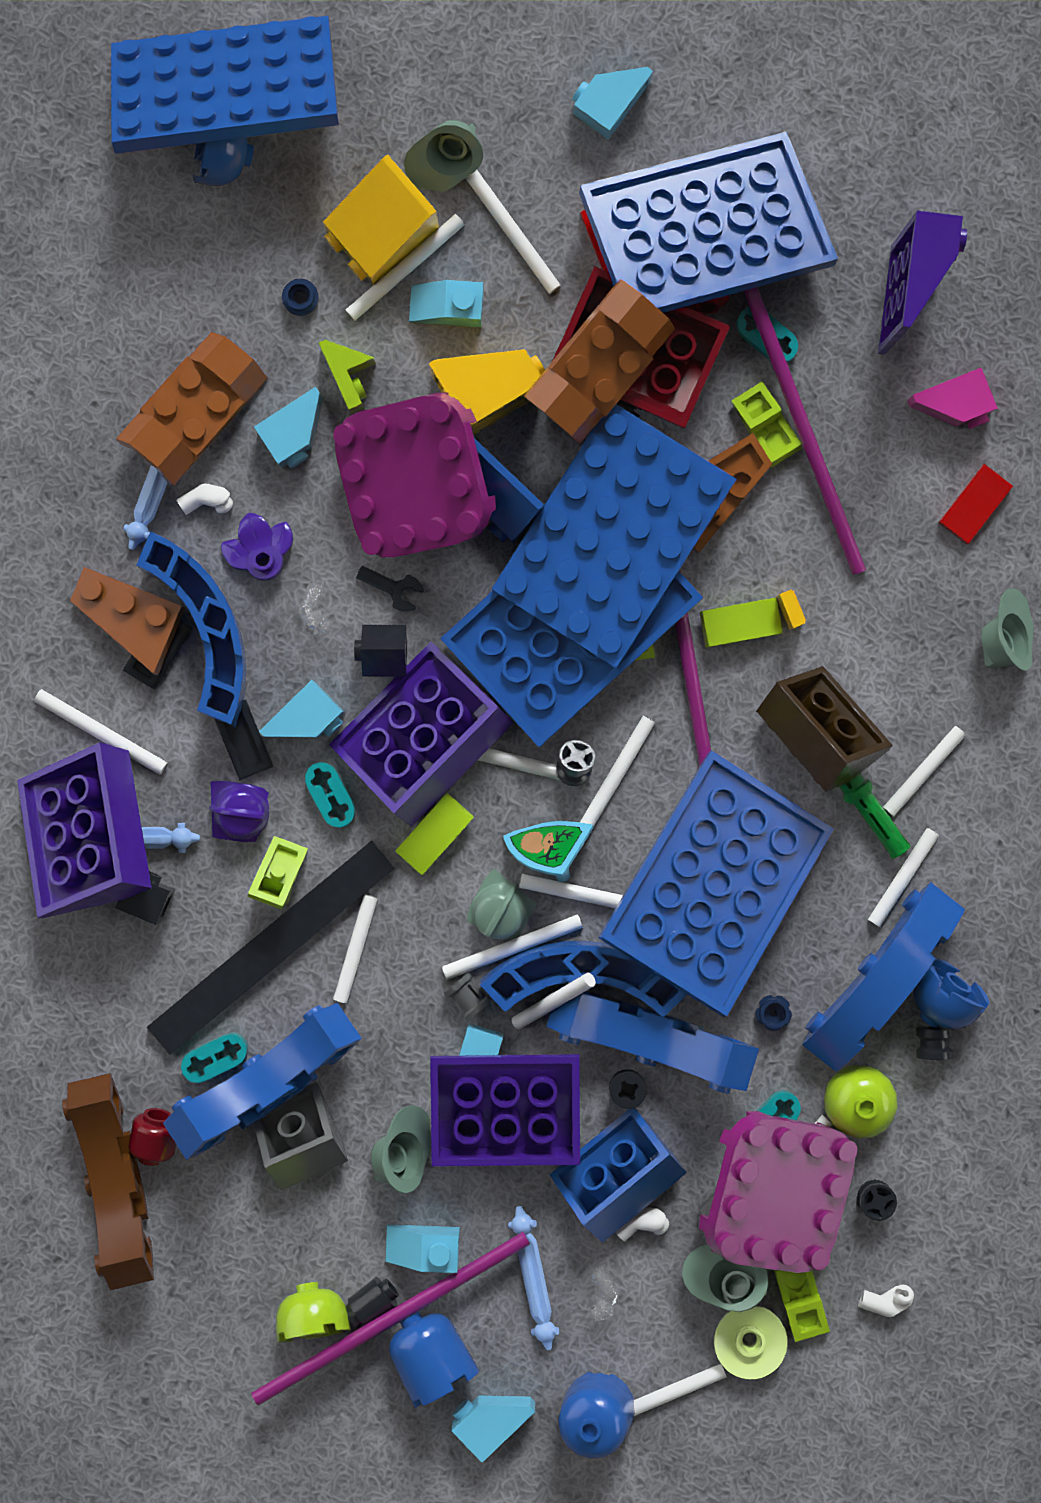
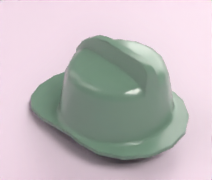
[404,120,484,192]
[981,588,1034,671]
[467,869,537,940]
[371,1105,431,1193]
[682,1245,769,1312]

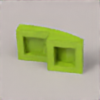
[731,382,802,468]
[699,598,783,648]
[395,793,474,875]
[774,1270,830,1342]

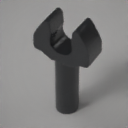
[356,565,424,612]

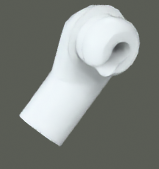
[177,484,233,515]
[615,1207,669,1242]
[858,1285,914,1317]

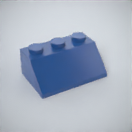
[474,438,544,544]
[550,1108,687,1243]

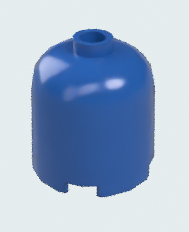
[389,1311,479,1408]
[558,1372,635,1459]

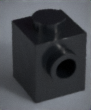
[354,625,408,677]
[115,871,175,925]

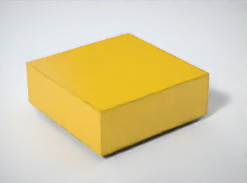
[776,589,806,630]

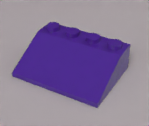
[878,210,967,355]
[329,642,514,827]
[17,742,152,919]
[430,1054,580,1166]

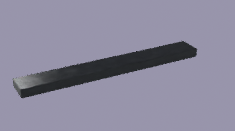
[147,840,395,1055]

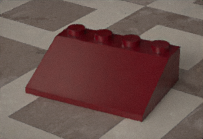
[552,266,730,429]

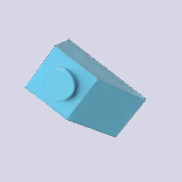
[572,67,653,140]
[409,280,484,327]
[254,387,323,469]
[259,680,345,737]
[386,1224,460,1273]
[451,1396,535,1462]

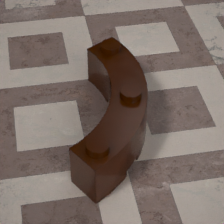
[62,1073,154,1290]

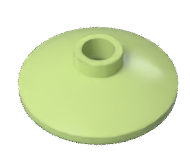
[714,1305,788,1379]

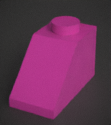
[907,368,998,429]

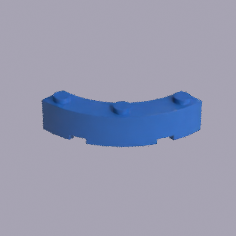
[136,531,246,727]
[802,882,965,1072]
[480,941,687,1017]
[547,984,759,1094]
[163,1003,362,1160]

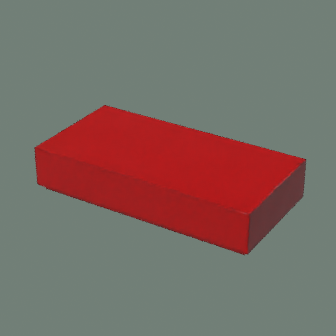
[938,464,1013,545]

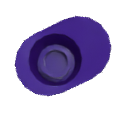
[209,781,269,842]

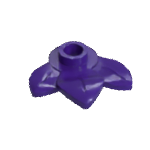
[221,513,293,581]

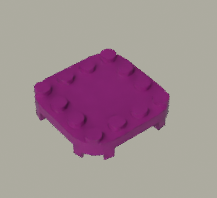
[333,393,496,557]
[699,1111,857,1273]

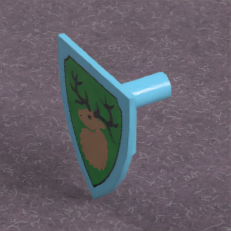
[503,821,594,882]

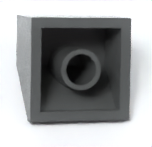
[254,1082,348,1190]

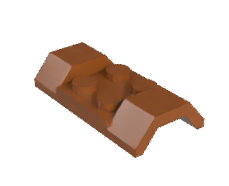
[524,279,675,445]
[116,332,268,487]

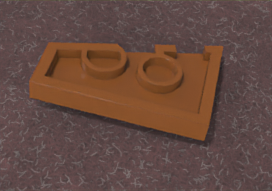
[694,433,772,554]
[70,567,186,675]

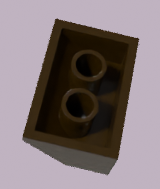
[756,666,893,792]

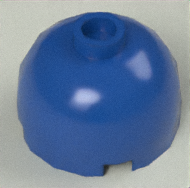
[193,137,254,186]
[913,958,990,1029]

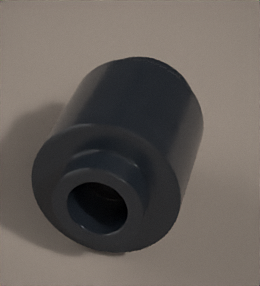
[346,1277,399,1330]

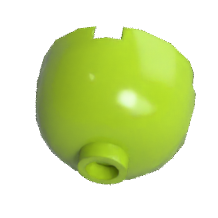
[824,1065,898,1139]
[276,1282,351,1343]

